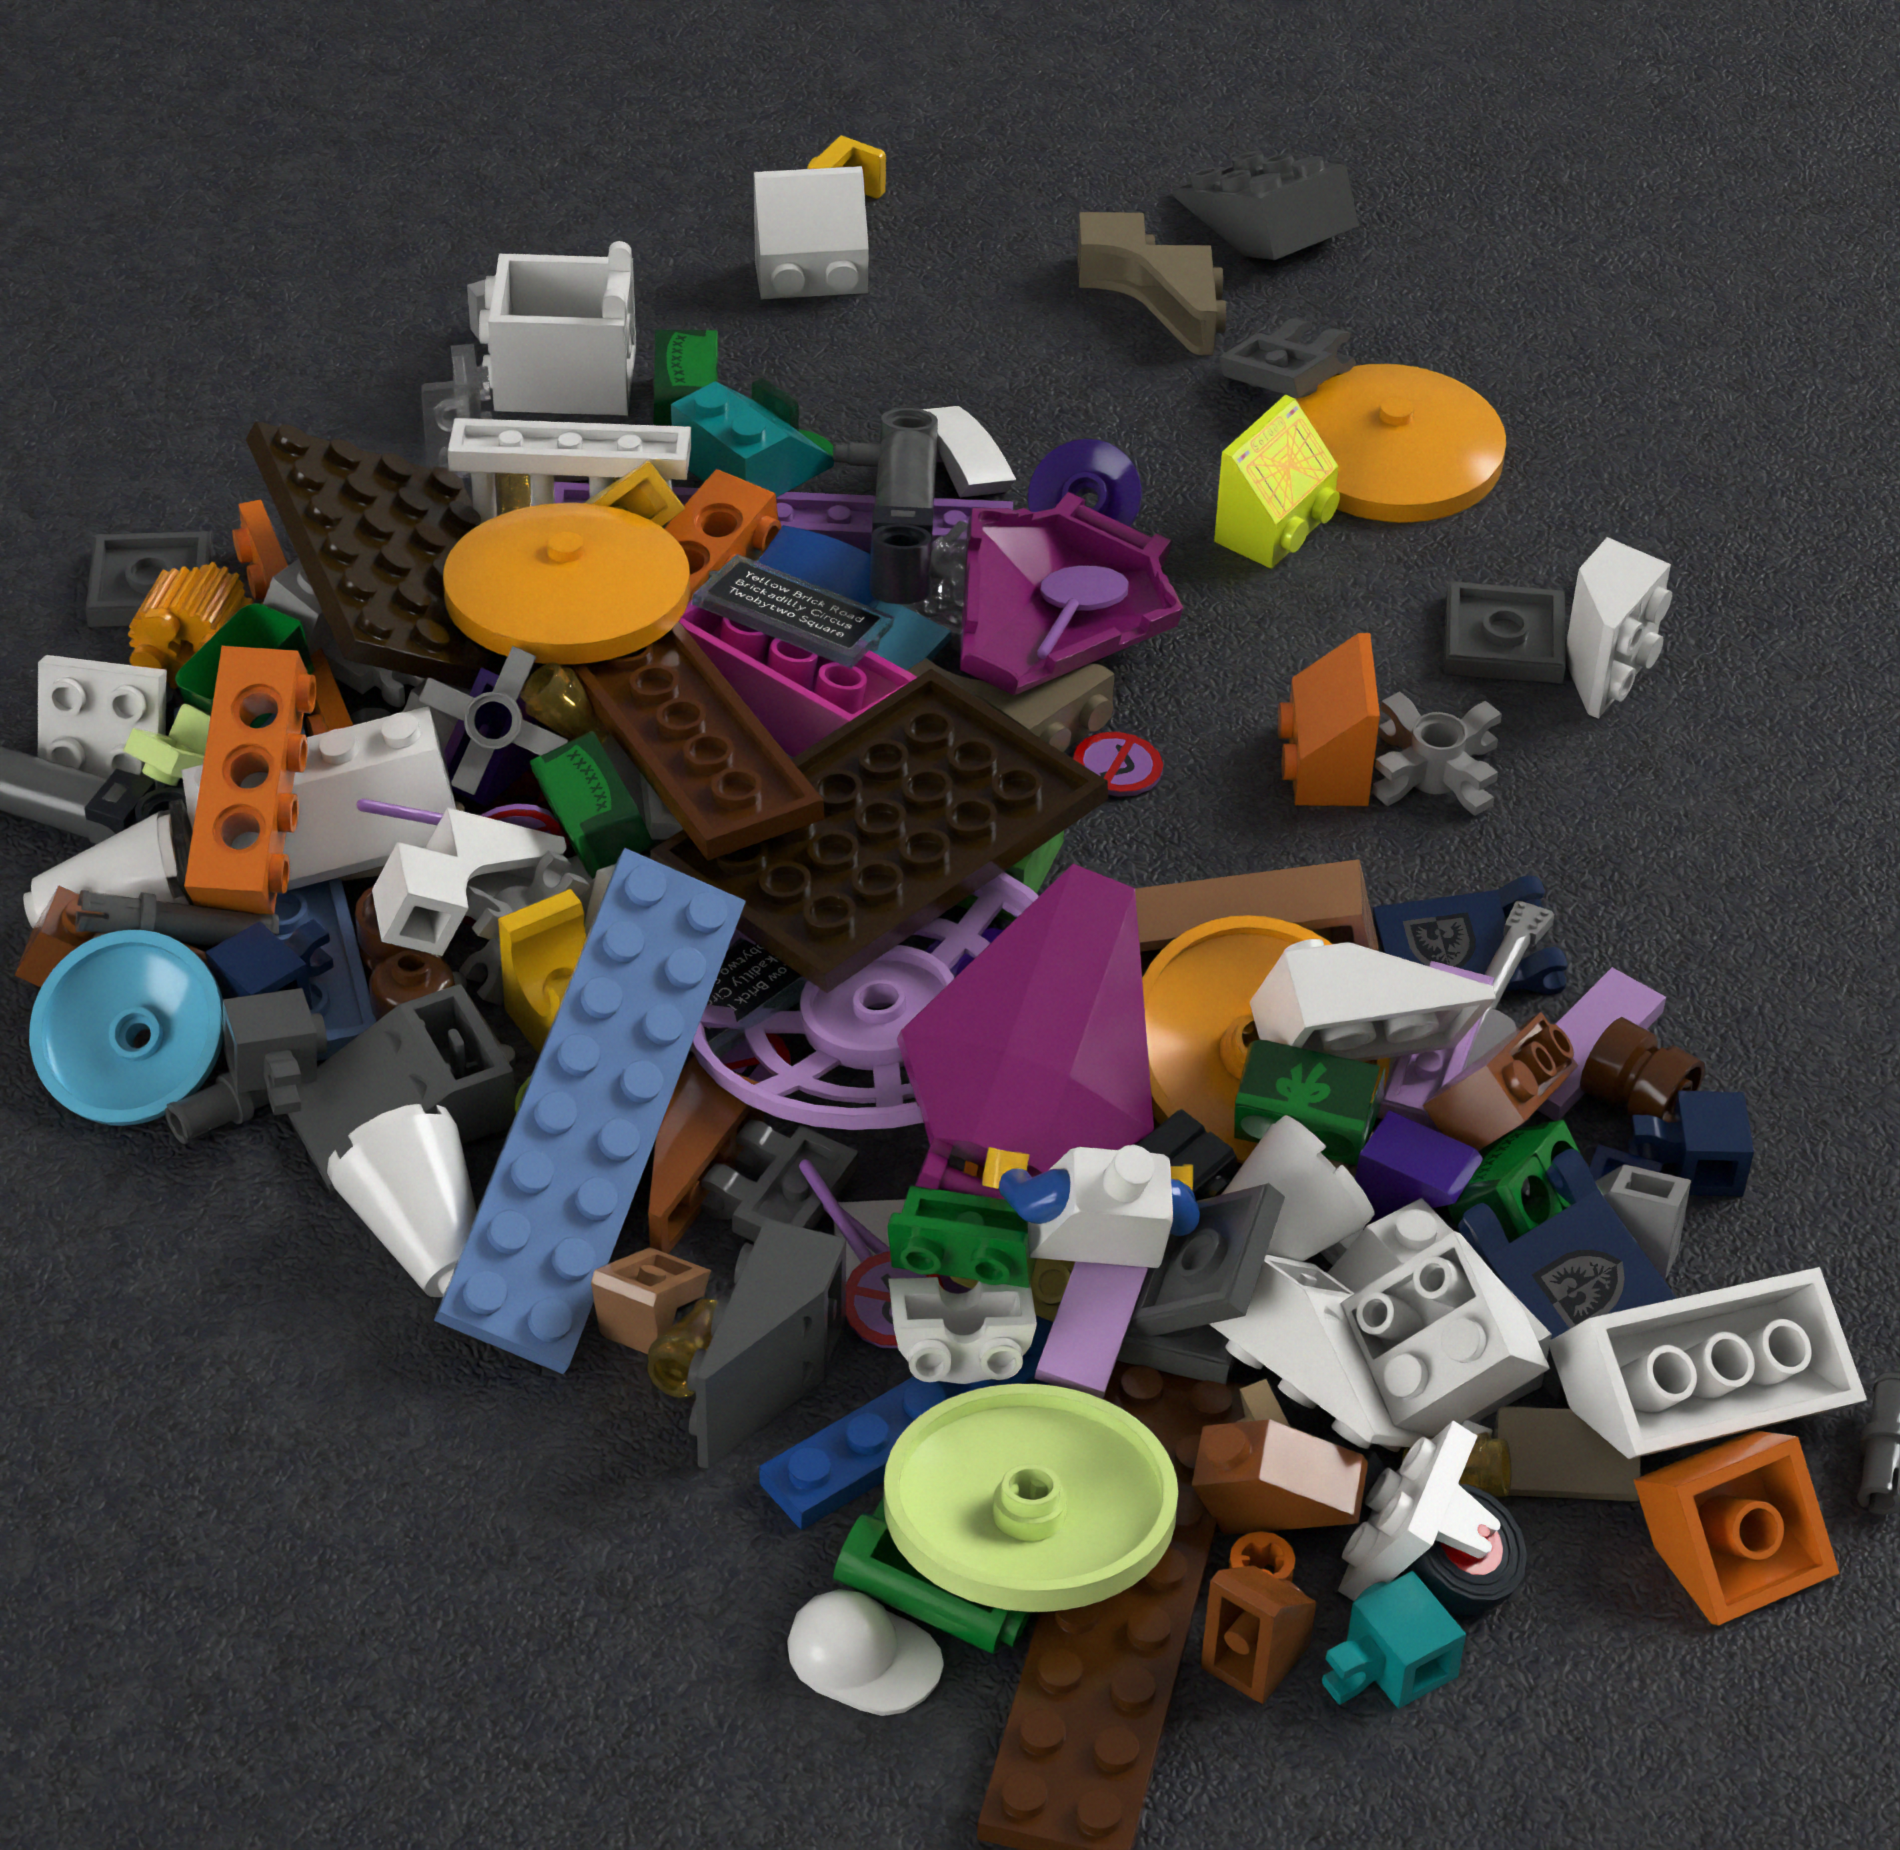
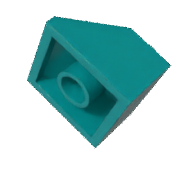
[671,381,834,498]

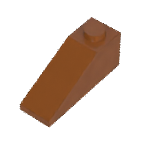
[648,1056,764,1254]

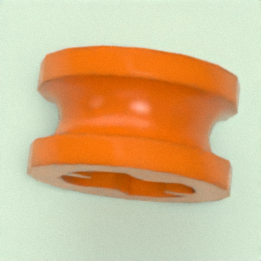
[1229,1531,1296,1582]

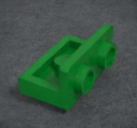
[887,1186,1037,1288]

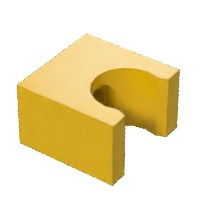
[498,889,586,1055]

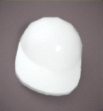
[787,1589,944,1716]

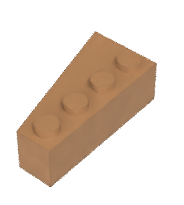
[1135,859,1379,977]

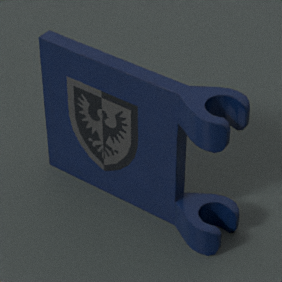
[1373,875,1567,995]
[1457,1149,1677,1358]

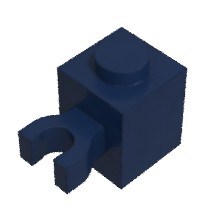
[205,919,334,1010]
[1626,1091,1754,1197]

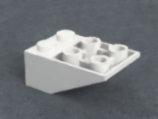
[1209,1255,1433,1452]

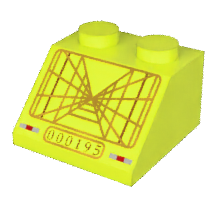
[1214,394,1340,569]

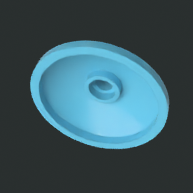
[29,930,223,1126]

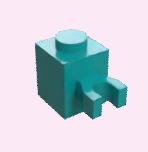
[1322,1571,1466,1709]

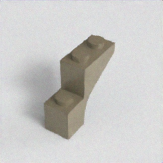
[1077,212,1226,355]
[906,658,1114,752]

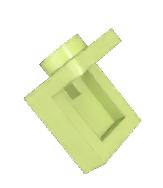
[123,704,211,786]

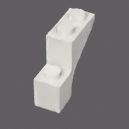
[372,807,566,956]

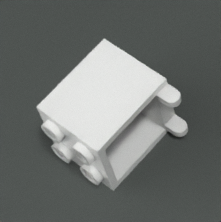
[479,241,636,416]

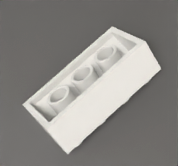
[181,706,456,891]
[1548,1267,1867,1459]

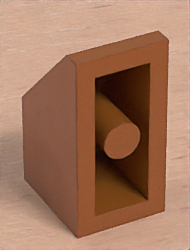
[1191,1419,1368,1535]
[1200,1565,1316,1705]

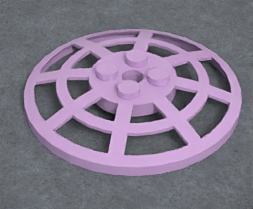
[691,872,1039,1130]

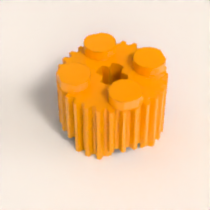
[128,561,254,689]

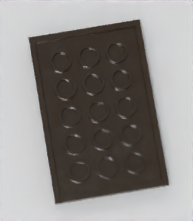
[246,421,558,706]
[650,669,1108,993]

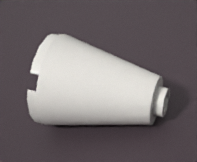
[23,808,195,928]
[327,1104,477,1297]
[1222,1115,1375,1262]

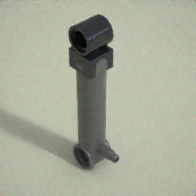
[833,408,938,604]
[0,745,193,851]

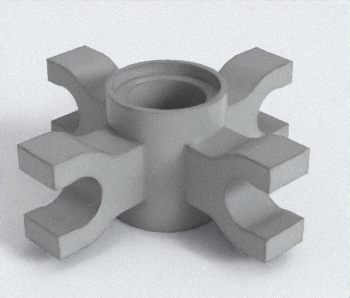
[418,646,568,795]
[1372,691,1502,816]
[459,850,590,1005]

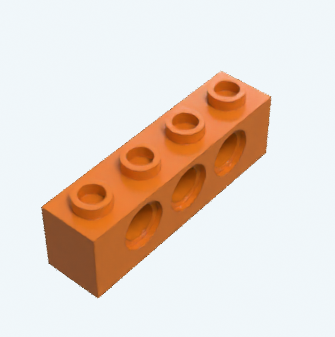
[664,469,781,601]
[184,646,316,915]

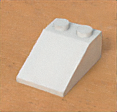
[1249,939,1496,1062]

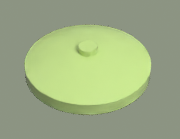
[884,1384,1178,1612]

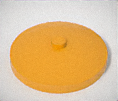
[1295,364,1506,523]
[443,503,690,665]
[1142,915,1390,1170]

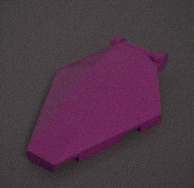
[960,492,1183,695]
[897,864,1154,1200]

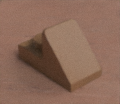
[591,1247,711,1358]

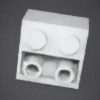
[1565,537,1672,719]
[1340,1231,1550,1437]

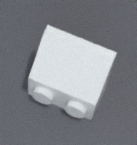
[754,166,869,299]

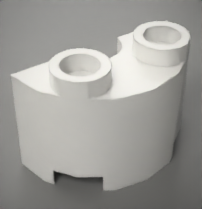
[889,1277,1037,1384]

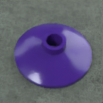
[1028,439,1142,527]

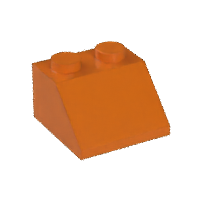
[1278,633,1380,806]
[1634,1430,1839,1625]

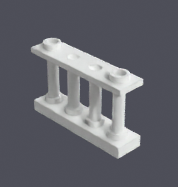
[448,418,691,529]

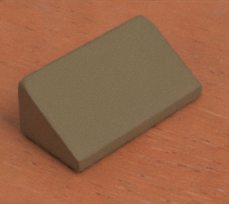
[1492,1406,1640,1501]

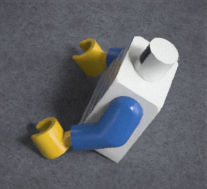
[982,1145,1200,1268]

